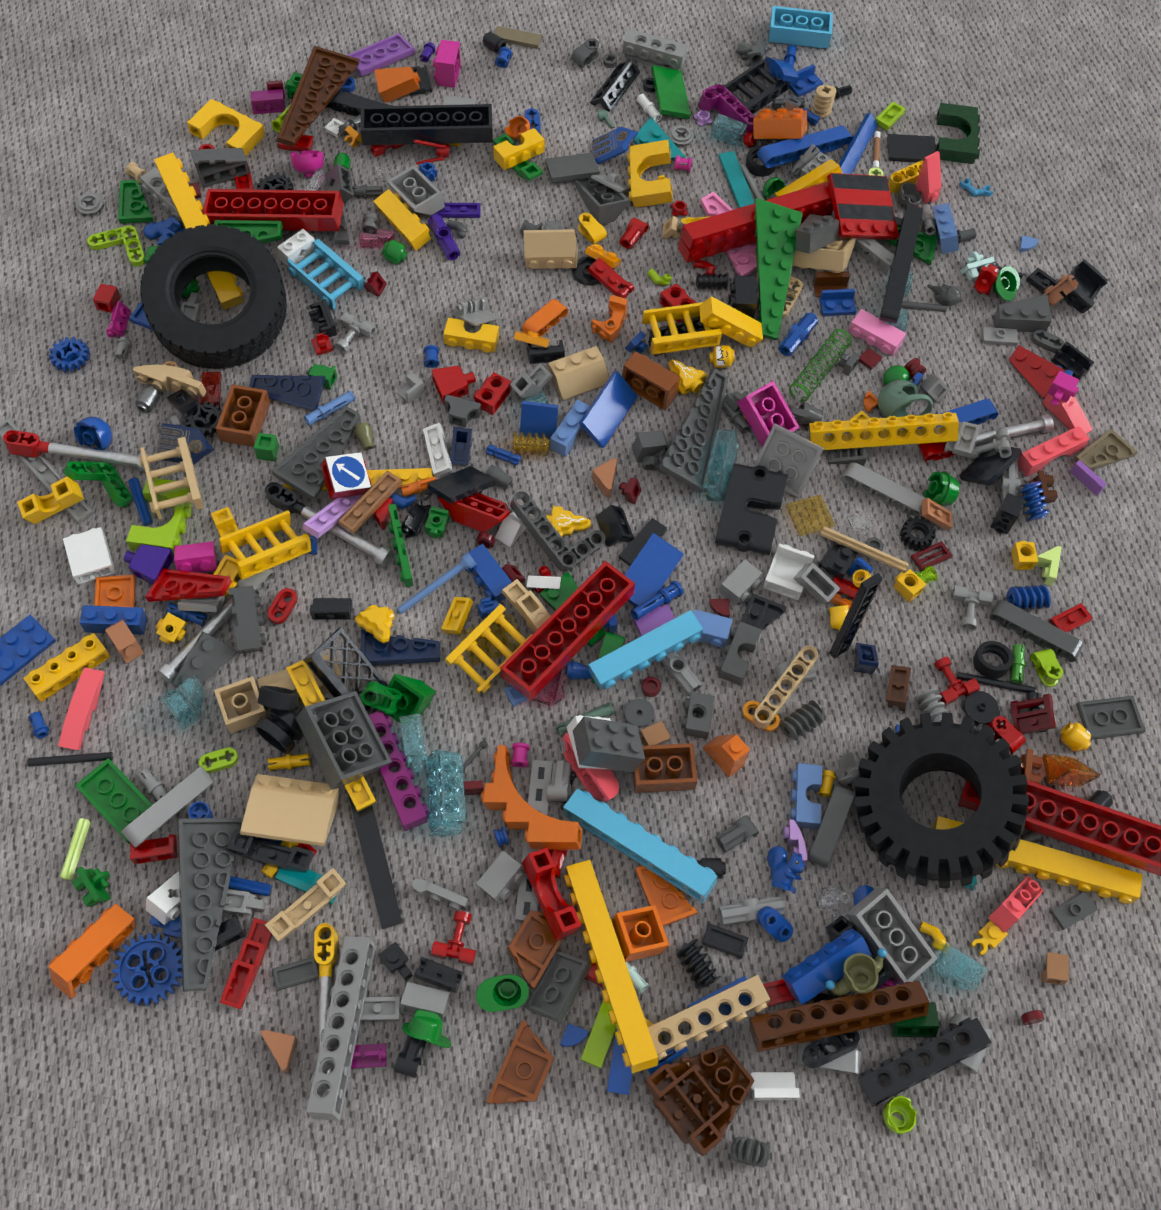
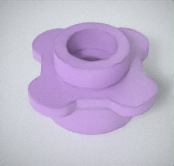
[694,110,712,126]

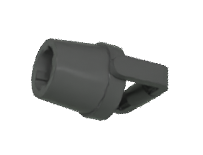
[788,402,823,426]

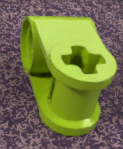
[1030,648,1063,687]

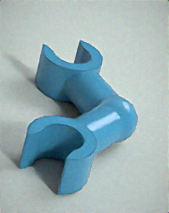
[959,178,993,197]

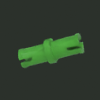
[1010,644,1026,684]

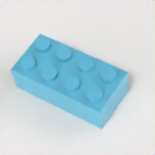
[768,6,833,49]

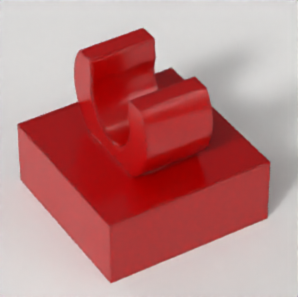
[311,333,334,356]

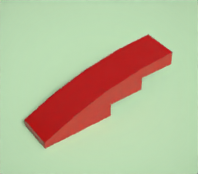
[219,918,272,1009]

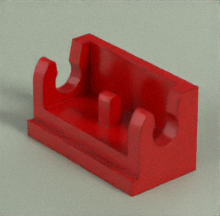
[130,834,177,864]

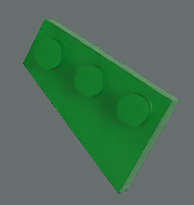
[118,180,154,224]

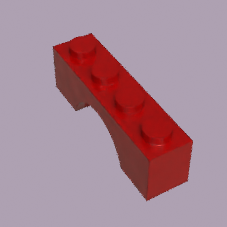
[522,847,582,941]

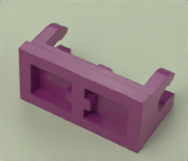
[251,89,285,115]

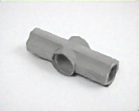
[999,461,1021,503]
[661,651,702,696]
[718,896,785,926]

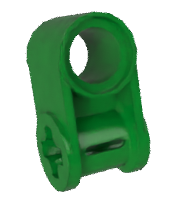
[361,681,402,714]

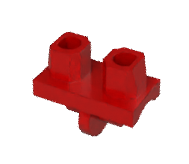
[973,264,999,295]

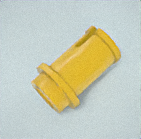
[818,770,836,797]

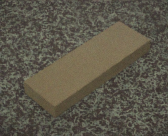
[495,26,542,49]

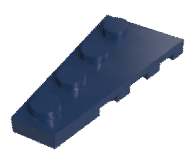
[249,375,326,411]

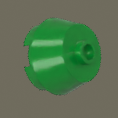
[924,471,960,506]

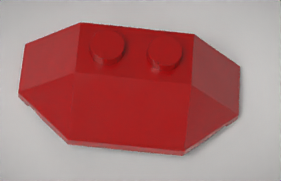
[438,493,510,532]

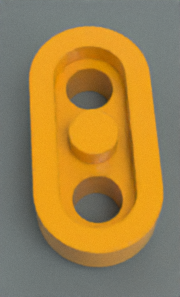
[742,700,780,732]

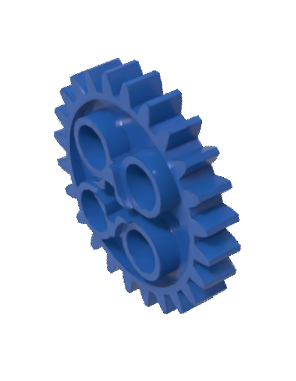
[111,933,182,1006]

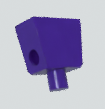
[124,545,174,585]

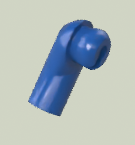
[389,494,417,509]

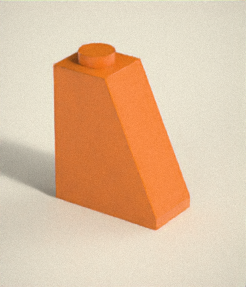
[374,67,420,103]
[702,734,750,777]

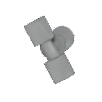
[334,312,376,353]
[971,428,1012,459]
[952,585,993,631]

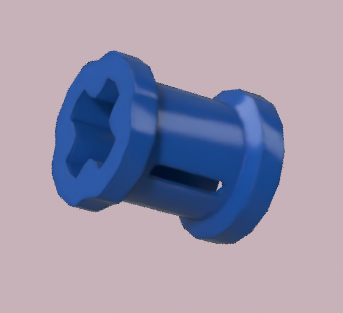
[495,47,512,68]
[423,345,439,368]

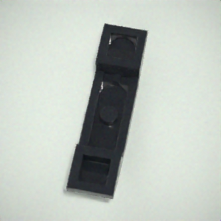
[227,829,314,873]

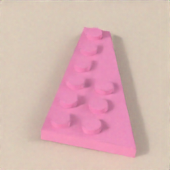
[700,191,757,276]

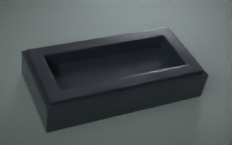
[702,923,749,959]

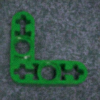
[63,461,132,508]

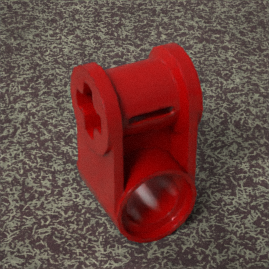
[987,716,1026,755]

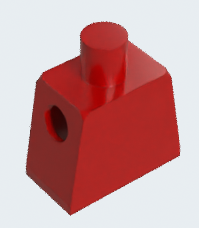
[431,366,476,405]

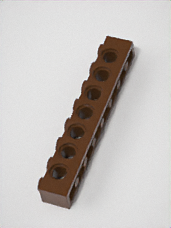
[750,981,929,1052]

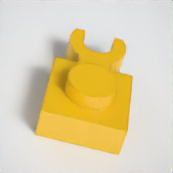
[970,920,1008,956]

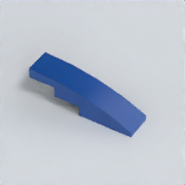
[765,57,799,83]

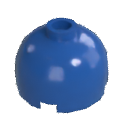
[73,417,112,451]

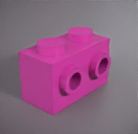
[174,541,217,573]

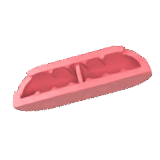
[562,733,619,802]

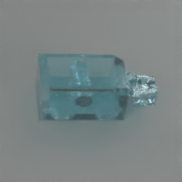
[399,713,427,773]

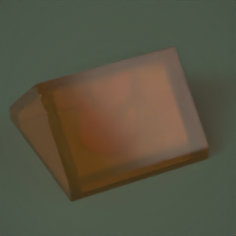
[1042,753,1100,787]

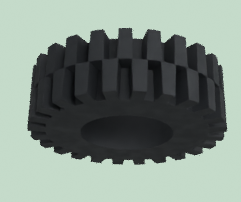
[854,712,1029,888]

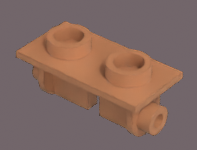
[1043,274,1079,306]

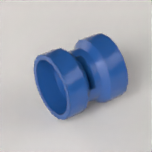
[188,801,213,818]

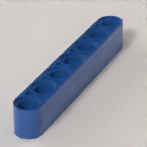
[757,126,853,168]

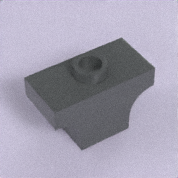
[444,395,481,427]

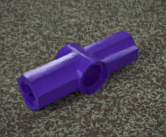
[428,214,460,261]

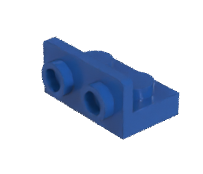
[789,64,823,97]
[819,289,857,316]

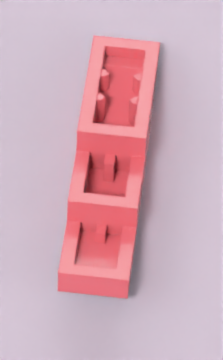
[58,667,105,750]

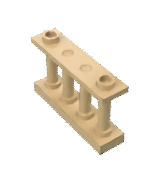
[138,437,204,519]

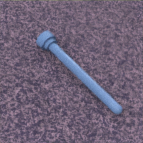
[397,552,477,614]

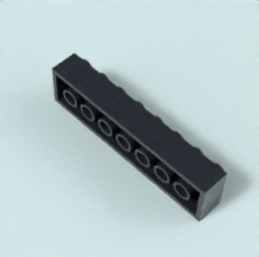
[360,104,493,145]

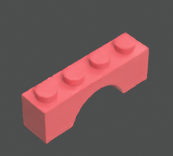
[1017,426,1090,477]

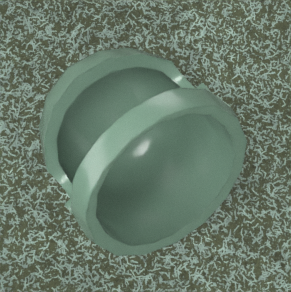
[877,380,933,418]

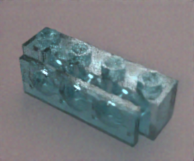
[426,750,466,837]

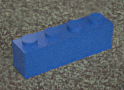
[782,928,872,1005]

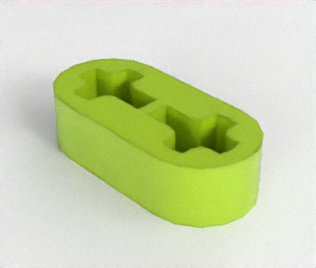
[199,747,239,774]

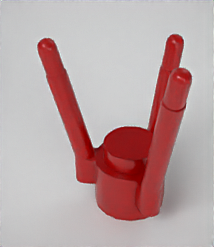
[414,139,449,165]

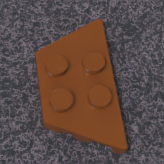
[507,910,564,989]
[486,1020,554,1104]

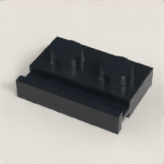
[409,65,432,95]
[818,541,858,580]

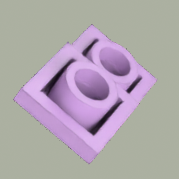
[783,819,807,865]

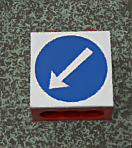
[321,453,371,499]

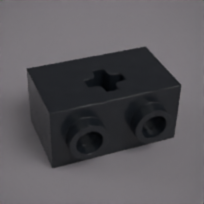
[990,493,1025,534]

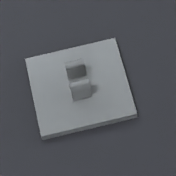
[591,173,631,192]

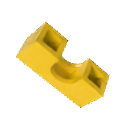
[493,128,545,170]
[443,318,499,353]
[17,477,84,524]

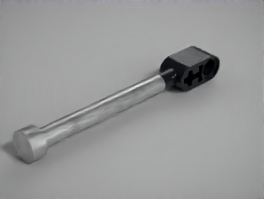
[265,482,393,567]

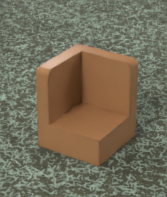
[640,721,670,746]
[1041,952,1069,985]

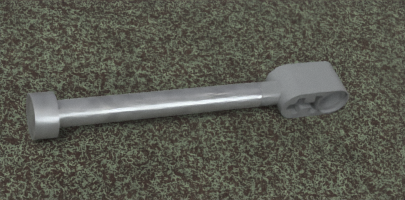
[157,569,276,684]

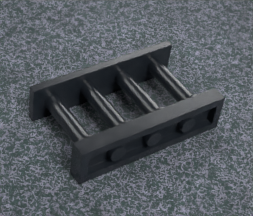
[723,59,790,114]

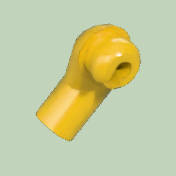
[919,921,946,950]

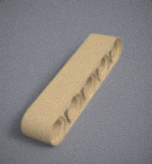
[753,646,818,729]

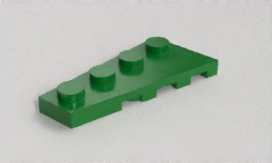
[214,220,283,244]
[388,504,413,587]
[540,572,606,648]

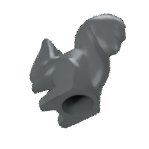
[736,40,769,66]

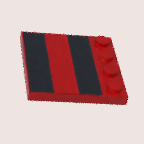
[827,173,899,240]

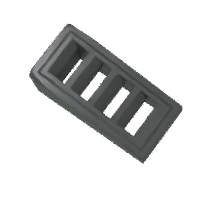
[828,447,867,466]

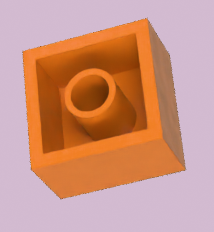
[611,905,669,962]

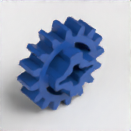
[49,337,90,373]

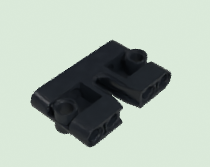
[715,463,788,555]

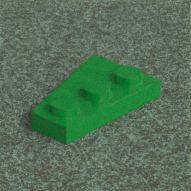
[885,226,938,265]

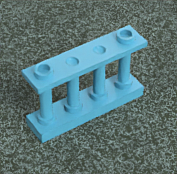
[287,239,364,310]

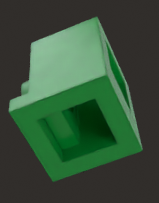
[308,363,337,390]
[425,506,450,538]

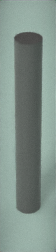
[901,301,947,312]

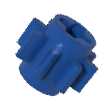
[418,162,438,182]
[477,597,499,619]

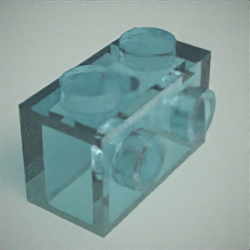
[710,114,748,148]
[933,943,988,991]

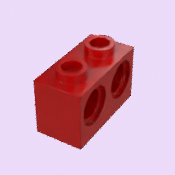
[659,283,696,322]
[474,372,512,415]

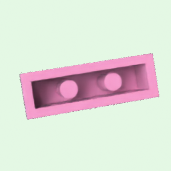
[848,309,906,356]

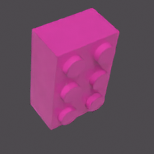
[737,381,800,448]

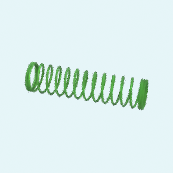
[789,329,852,402]

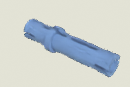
[304,390,355,426]

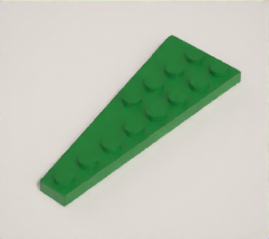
[754,198,803,340]

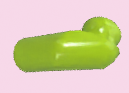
[647,269,672,286]

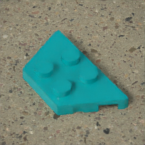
[633,117,686,160]

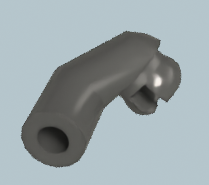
[447,220,467,238]

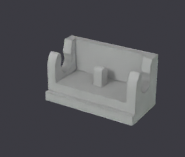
[400,982,450,1023]

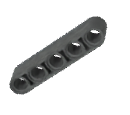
[989,600,1083,662]

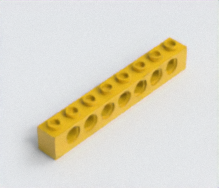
[809,412,959,450]

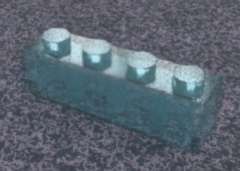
[702,430,740,501]

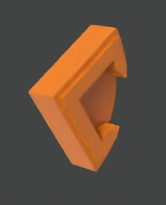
[863,391,878,413]

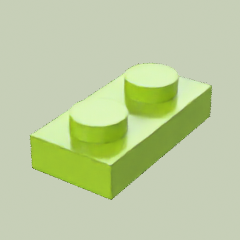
[876,101,906,131]

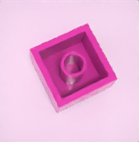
[433,40,461,88]

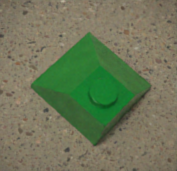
[388,674,436,729]

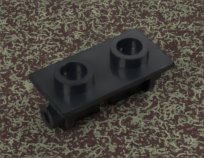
[401,499,431,538]

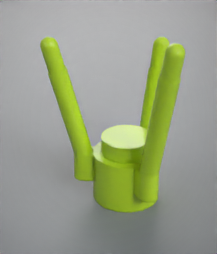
[271,104,291,133]

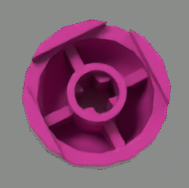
[290,150,324,177]

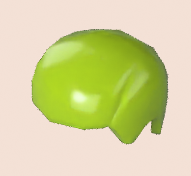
[882,1095,917,1134]

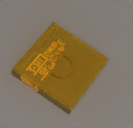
[787,494,835,536]

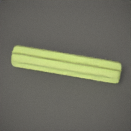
[60,818,90,880]

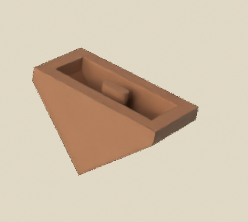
[592,458,617,498]
[260,1030,298,1074]

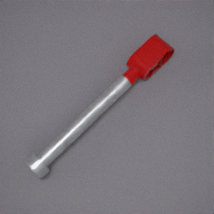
[918,414,1054,463]
[3,430,153,472]

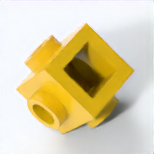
[156,612,188,644]

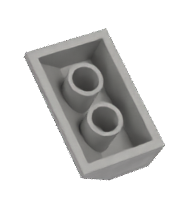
[387,165,445,215]

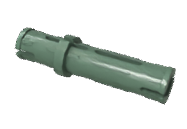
[555,702,614,737]

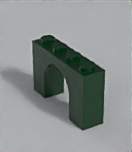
[936,103,980,164]

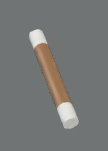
[872,131,880,168]

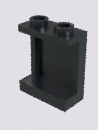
[1060,260,1109,313]

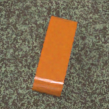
[522,299,569,336]

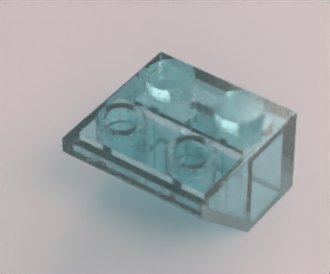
[161,675,205,731]

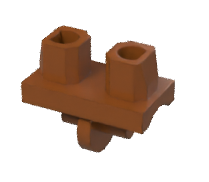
[1019,749,1043,784]

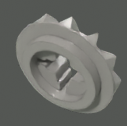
[669,125,694,147]
[76,193,104,216]

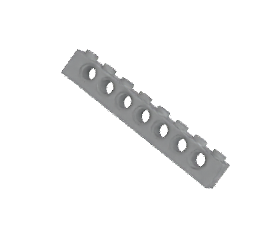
[305,936,376,1121]

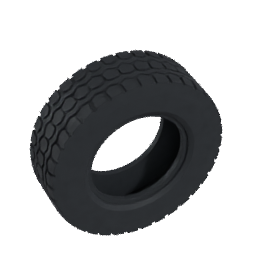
[140,224,287,369]

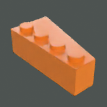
[48,904,136,999]

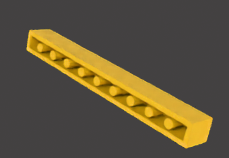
[154,152,244,310]
[932,816,1143,904]
[563,860,658,1073]

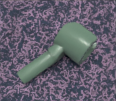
[597,109,615,128]

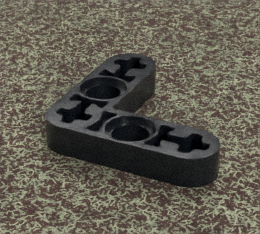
[802,993,860,1069]

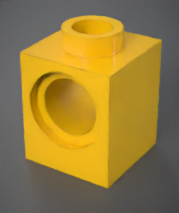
[1011,541,1038,570]
[893,569,926,603]

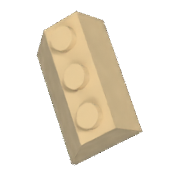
[524,229,578,269]
[548,346,609,401]

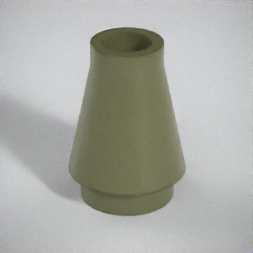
[354,422,374,451]

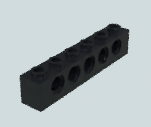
[859,1017,992,1107]

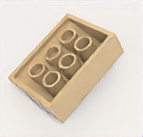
[792,235,857,273]
[240,774,339,846]

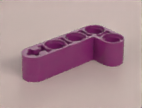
[698,84,755,136]

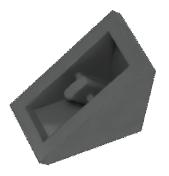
[632,430,668,463]

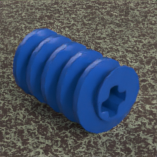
[1019,481,1050,521]
[1007,585,1051,610]

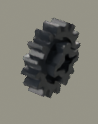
[257,172,293,190]
[184,401,222,438]

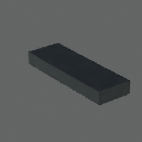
[619,518,667,566]

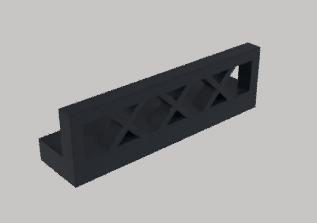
[590,59,640,112]

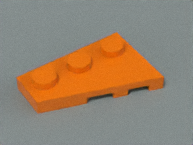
[635,865,698,927]

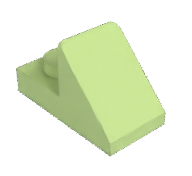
[1036,546,1062,586]

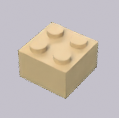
[214,676,268,734]

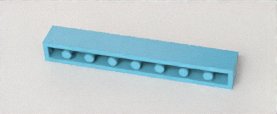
[563,788,717,904]

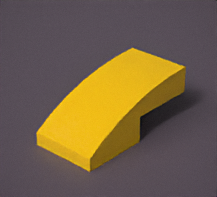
[210,507,239,537]

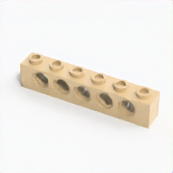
[648,975,770,1061]

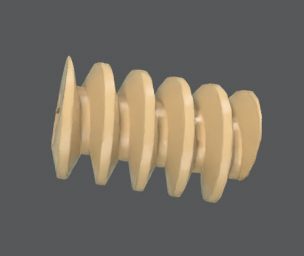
[811,85,836,118]

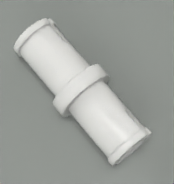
[636,94,662,122]

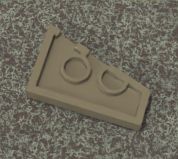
[1074,429,1138,470]

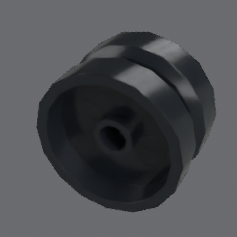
[254,708,304,754]

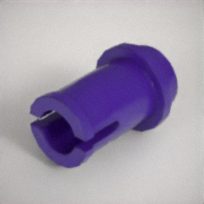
[419,42,436,63]

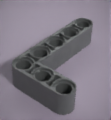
[510,491,605,572]

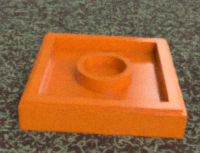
[94,575,136,607]

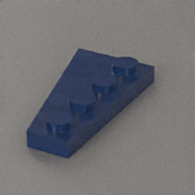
[361,630,440,665]

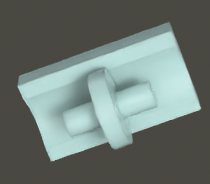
[960,251,995,281]

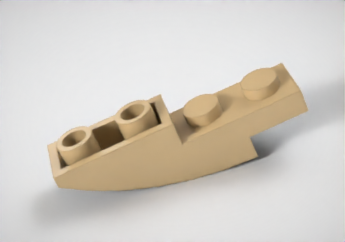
[132,365,207,397]
[502,579,550,634]

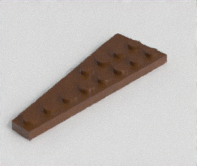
[277,46,360,147]

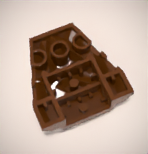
[644,1044,755,1156]

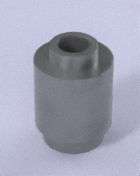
[135,385,161,413]

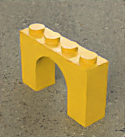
[187,99,265,156]
[627,140,673,207]

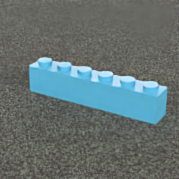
[588,610,703,690]

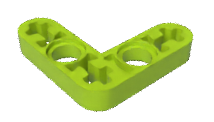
[87,225,145,267]

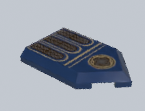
[157,423,214,465]

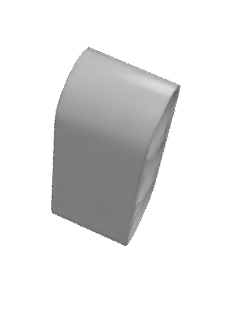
[796,1042,862,1076]

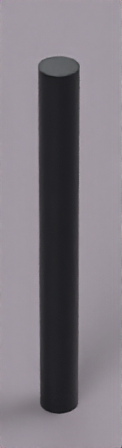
[956,672,1036,693]
[27,752,113,766]

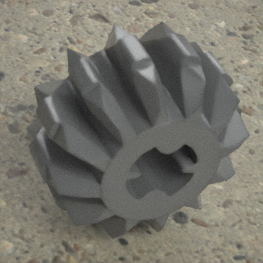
[731,1136,770,1168]

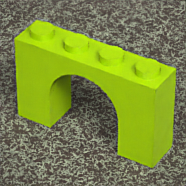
[126,478,192,556]

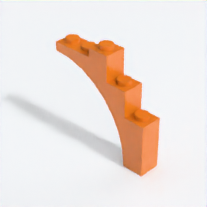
[481,745,582,850]

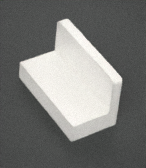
[750,1072,800,1101]

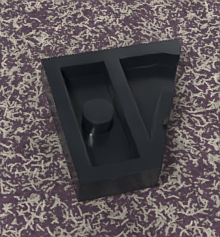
[741,594,787,630]

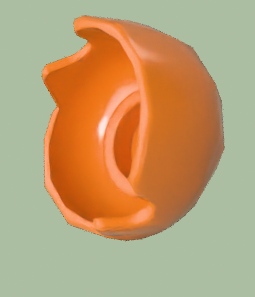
[505,116,530,141]

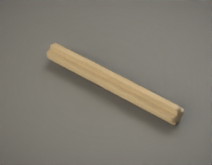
[820,527,909,572]

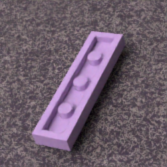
[303,495,362,538]

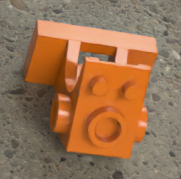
[591,295,628,343]

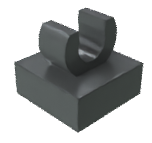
[838,352,860,376]

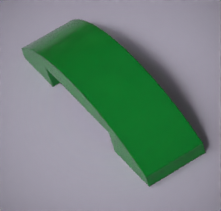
[493,133,543,181]

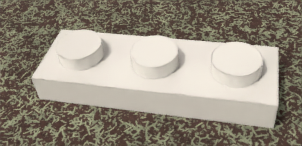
[423,423,453,477]

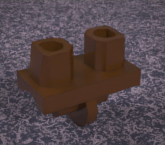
[1029,470,1058,503]

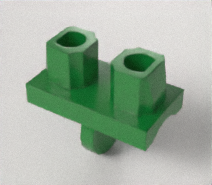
[72,867,111,907]

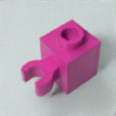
[1048,371,1079,406]

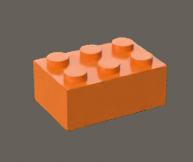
[753,108,807,139]

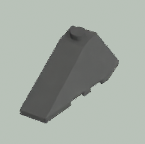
[573,178,629,225]

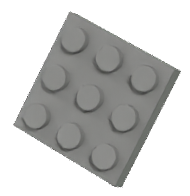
[754,424,824,498]

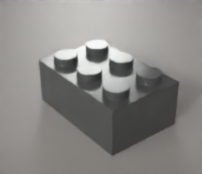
[573,717,645,772]

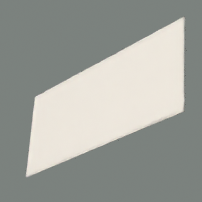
[527,575,561,589]

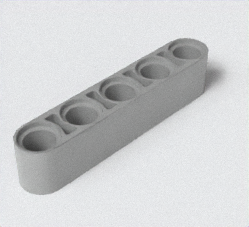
[841,462,926,519]
[121,766,215,848]

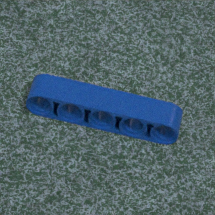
[917,399,999,429]

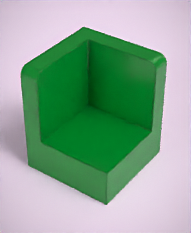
[254,433,279,461]

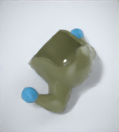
[825,948,887,997]

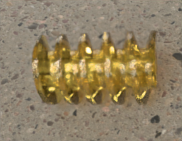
[512,431,550,456]

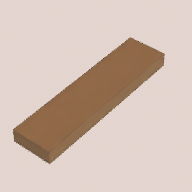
[338,470,402,535]

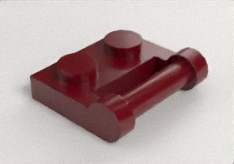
[1010,693,1056,735]

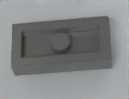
[1050,891,1098,930]

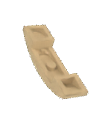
[265,868,347,942]

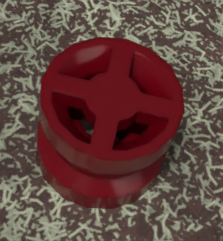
[904,358,926,380]

